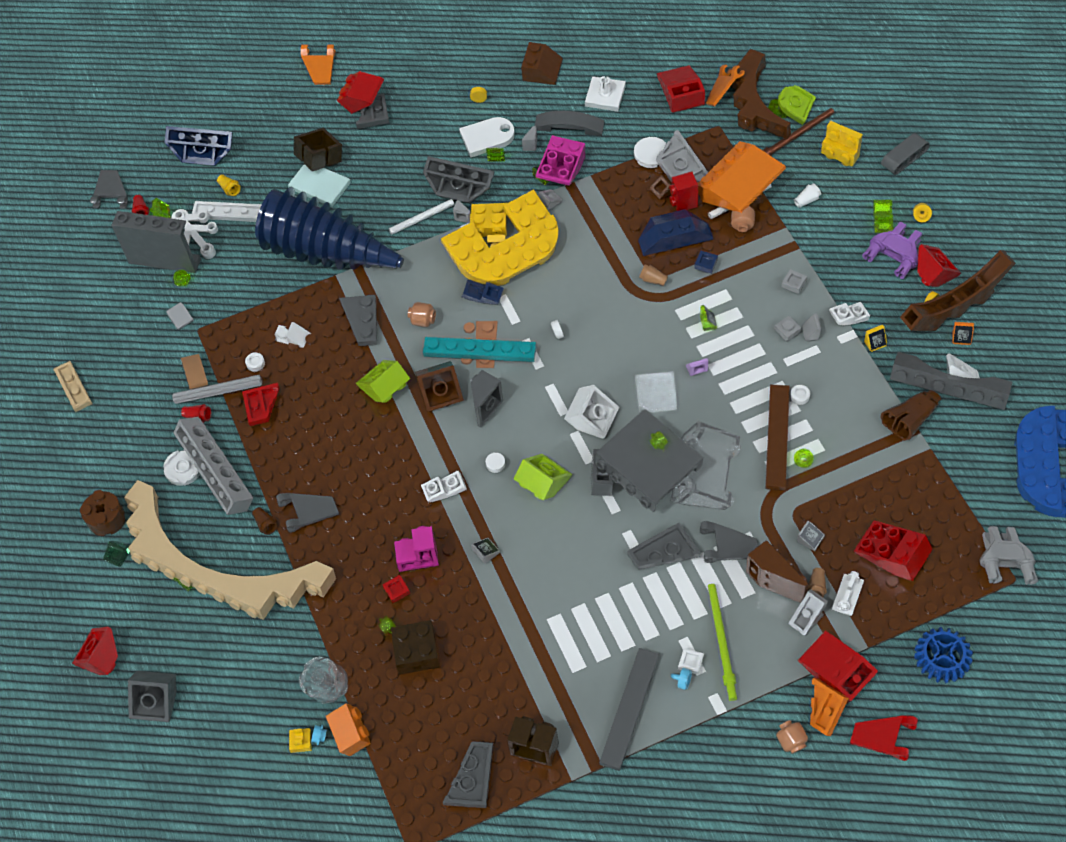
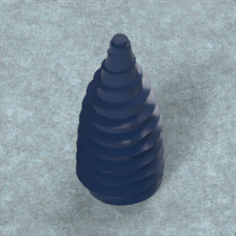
[255,187,404,270]

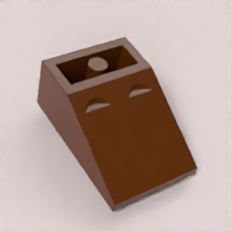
[746,540,808,603]

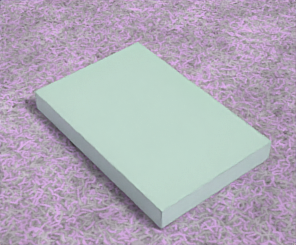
[288,165,351,207]

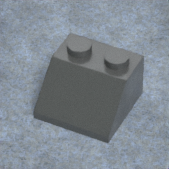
[470,370,504,427]
[128,671,177,722]

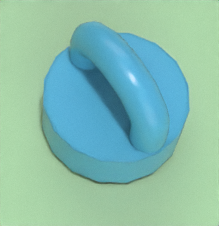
[671,668,692,690]

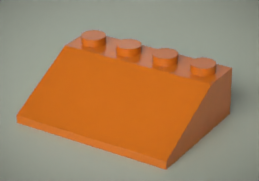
[698,141,786,213]

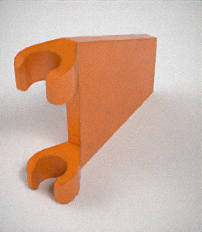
[301,44,336,85]
[706,64,745,106]

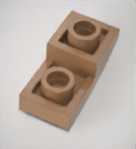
[181,354,208,389]

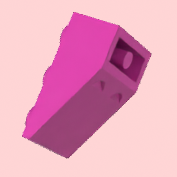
[536,135,585,186]

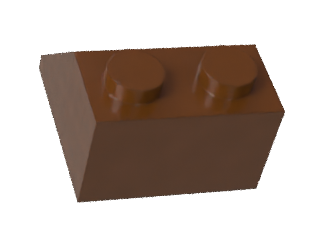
[521,42,563,85]
[415,361,464,412]

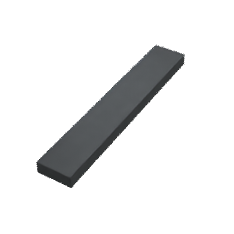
[599,648,659,771]

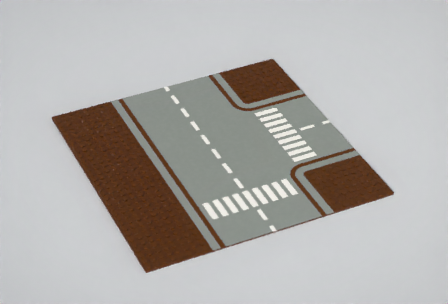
[197,126,1016,842]

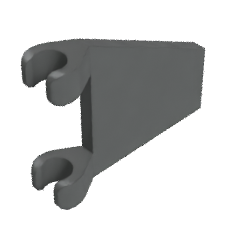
[90,170,128,209]
[276,493,339,533]
[700,521,758,563]

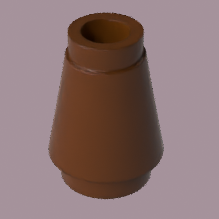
[252,507,277,535]

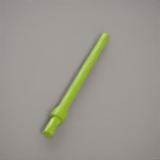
[708,584,737,701]

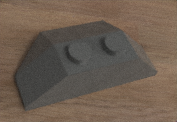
[423,156,495,204]

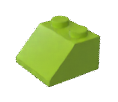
[356,360,410,403]
[514,454,572,500]

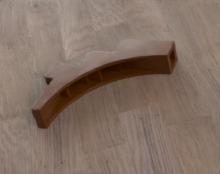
[729,49,791,139]
[900,250,1016,331]

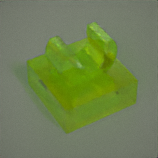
[149,198,170,218]

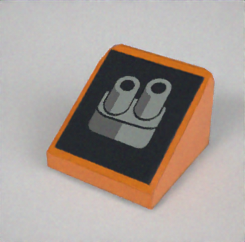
[952,322,974,345]

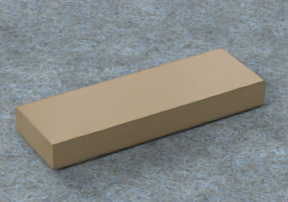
[54,361,92,412]

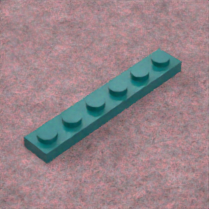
[423,337,536,362]

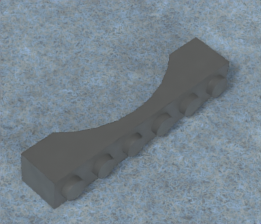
[890,352,1012,410]

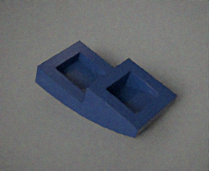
[462,279,504,305]

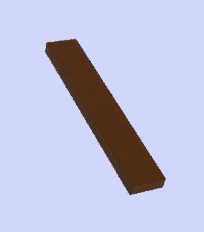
[765,384,790,490]

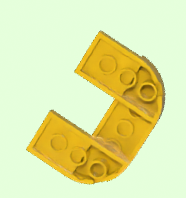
[441,190,558,286]

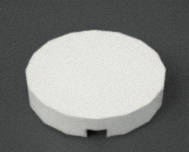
[634,137,666,168]
[163,449,200,486]

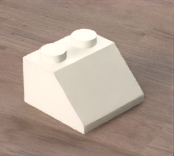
[564,385,619,439]

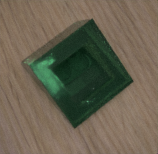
[103,541,130,567]

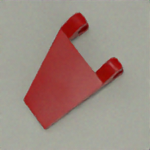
[850,715,918,761]

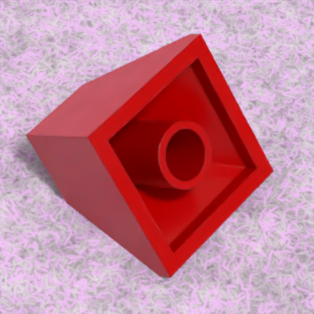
[917,244,961,287]
[72,627,118,675]

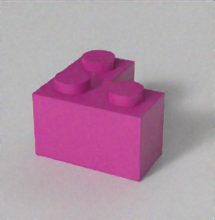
[394,526,439,572]

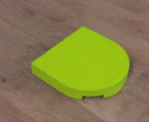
[778,85,816,125]

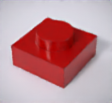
[382,575,410,603]

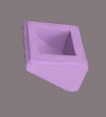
[686,358,708,376]

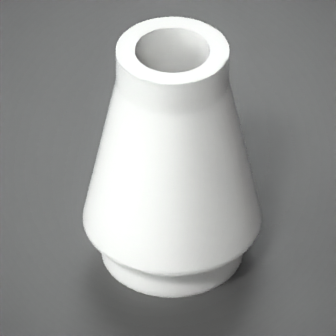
[794,183,821,208]

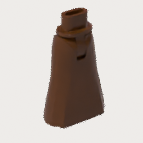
[880,390,941,441]

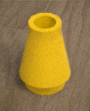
[217,175,241,196]

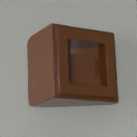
[650,175,672,200]

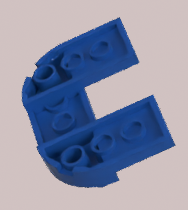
[1014,406,1066,518]

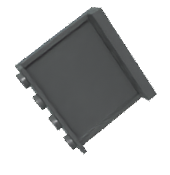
[111,211,201,273]
[595,409,703,512]

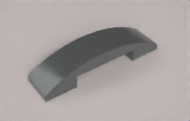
[534,111,604,136]

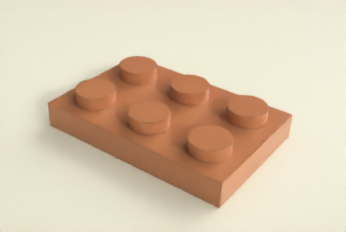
[461,321,498,368]

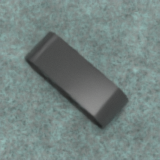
[881,133,930,175]

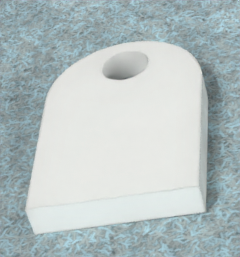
[459,117,515,158]

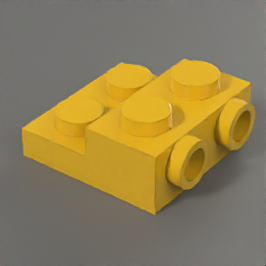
[821,121,863,167]
[470,203,507,237]

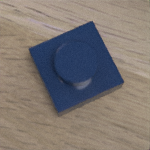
[694,251,718,274]

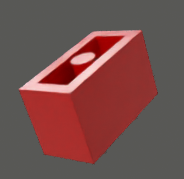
[669,171,698,211]

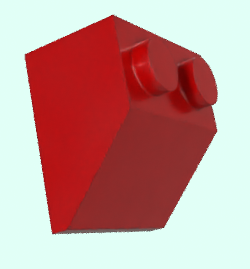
[337,71,384,114]

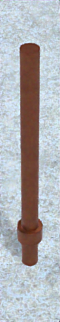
[762,108,835,156]

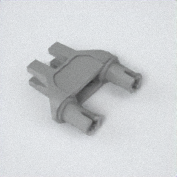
[979,526,1038,585]

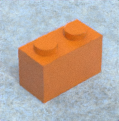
[326,703,371,756]

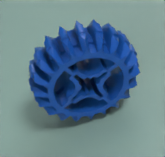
[914,627,973,684]

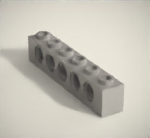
[174,417,253,515]

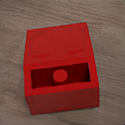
[657,65,705,113]
[854,520,932,581]
[797,630,878,704]

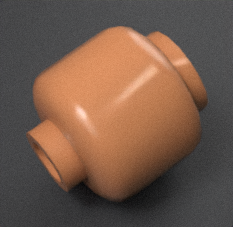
[731,206,755,232]
[408,302,436,327]
[776,720,808,754]

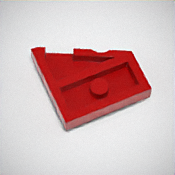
[242,383,280,426]

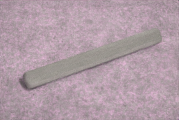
[172,375,262,404]

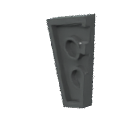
[339,295,377,346]
[627,523,701,570]
[443,742,493,808]

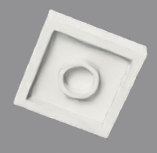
[585,76,626,111]

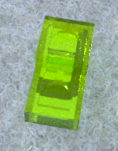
[873,200,893,233]

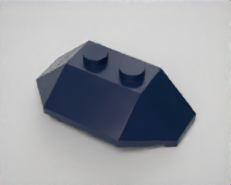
[165,126,233,166]
[638,209,713,256]

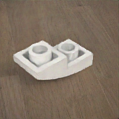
[829,302,870,325]
[421,471,467,502]

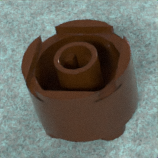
[80,490,125,536]

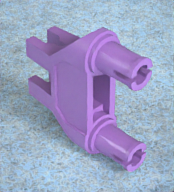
[862,222,922,279]

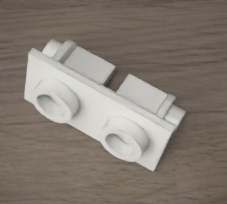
[832,571,864,616]

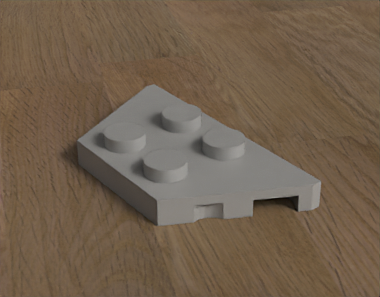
[656,130,708,183]

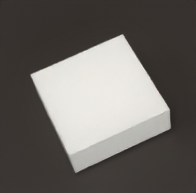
[678,648,704,675]

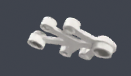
[171,209,218,259]

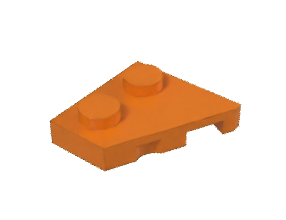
[810,678,849,736]

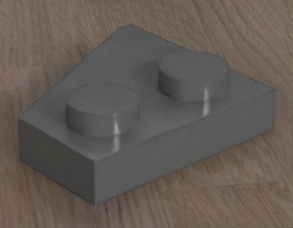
[356,93,389,129]

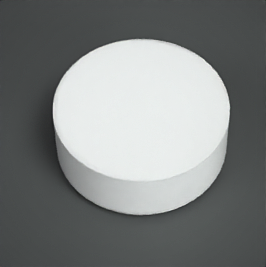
[551,320,564,339]
[245,353,265,372]
[790,385,810,405]
[485,453,505,473]

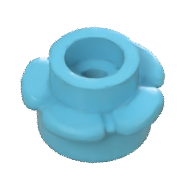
[311,724,327,745]

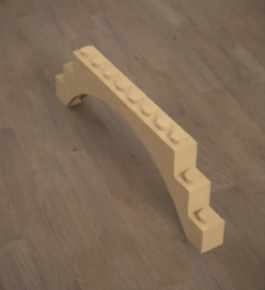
[124,480,336,620]

